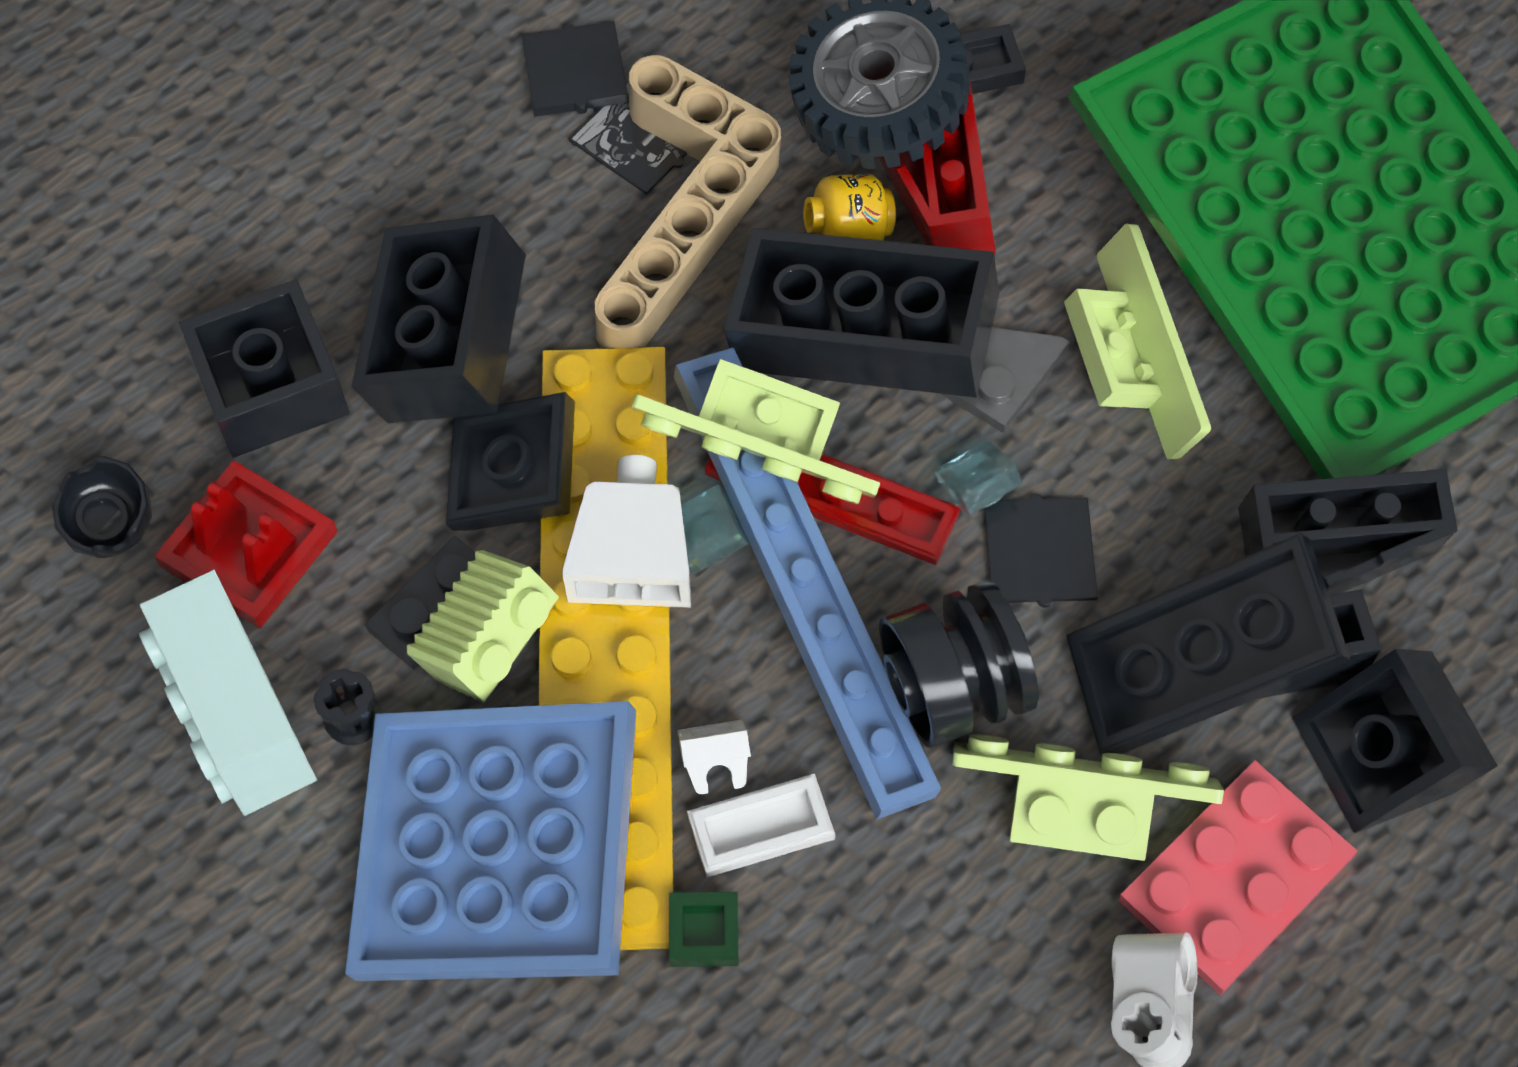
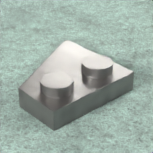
[941,327,1070,433]

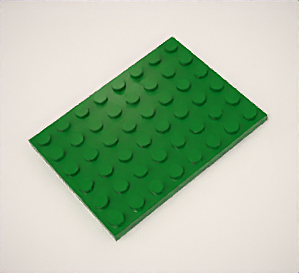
[1068,0,1518,479]

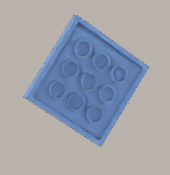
[345,701,636,981]

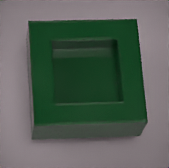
[669,892,739,967]

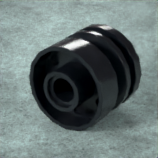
[879,579,1039,748]

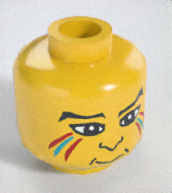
[803,174,896,241]

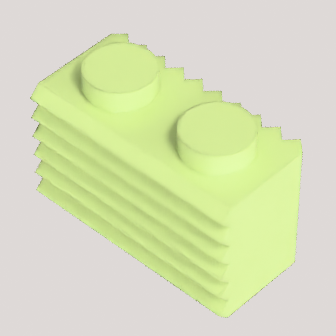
[407,550,559,703]

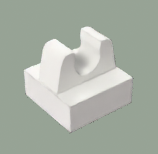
[677,720,751,794]

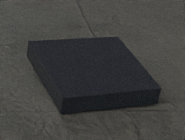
[446,392,575,531]

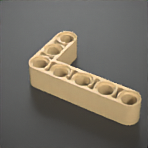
[595,55,781,349]

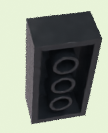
[724,228,999,398]

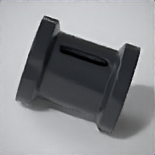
[314,668,382,745]

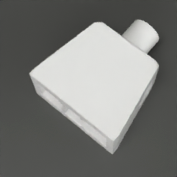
[563,455,691,608]

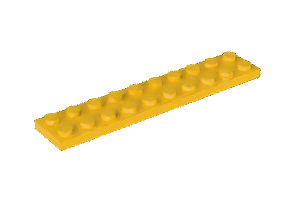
[539,347,674,950]

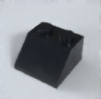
[1292,649,1498,833]

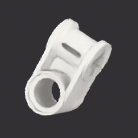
[1111,932,1198,1067]

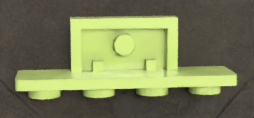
[1064,224,1211,459]
[631,359,880,504]
[952,734,1224,861]

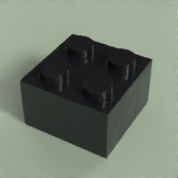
[179,279,350,458]

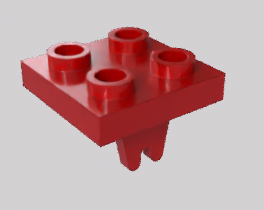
[154,460,338,629]

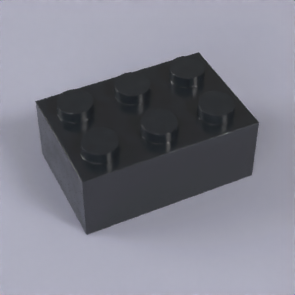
[351,214,526,423]

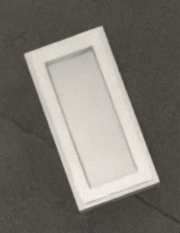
[687,773,835,877]

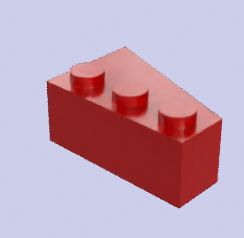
[878,80,996,255]

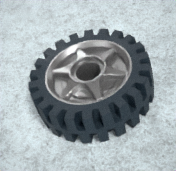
[789,0,970,169]

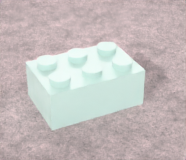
[139,570,317,816]

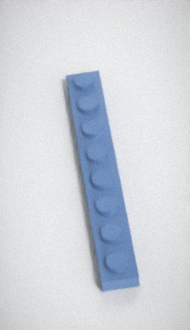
[674,348,941,820]

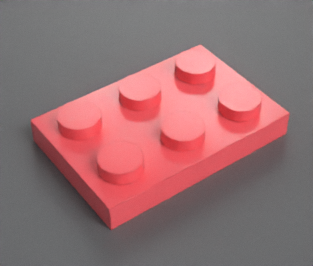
[1118,760,1358,996]

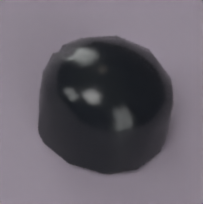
[52,456,152,558]

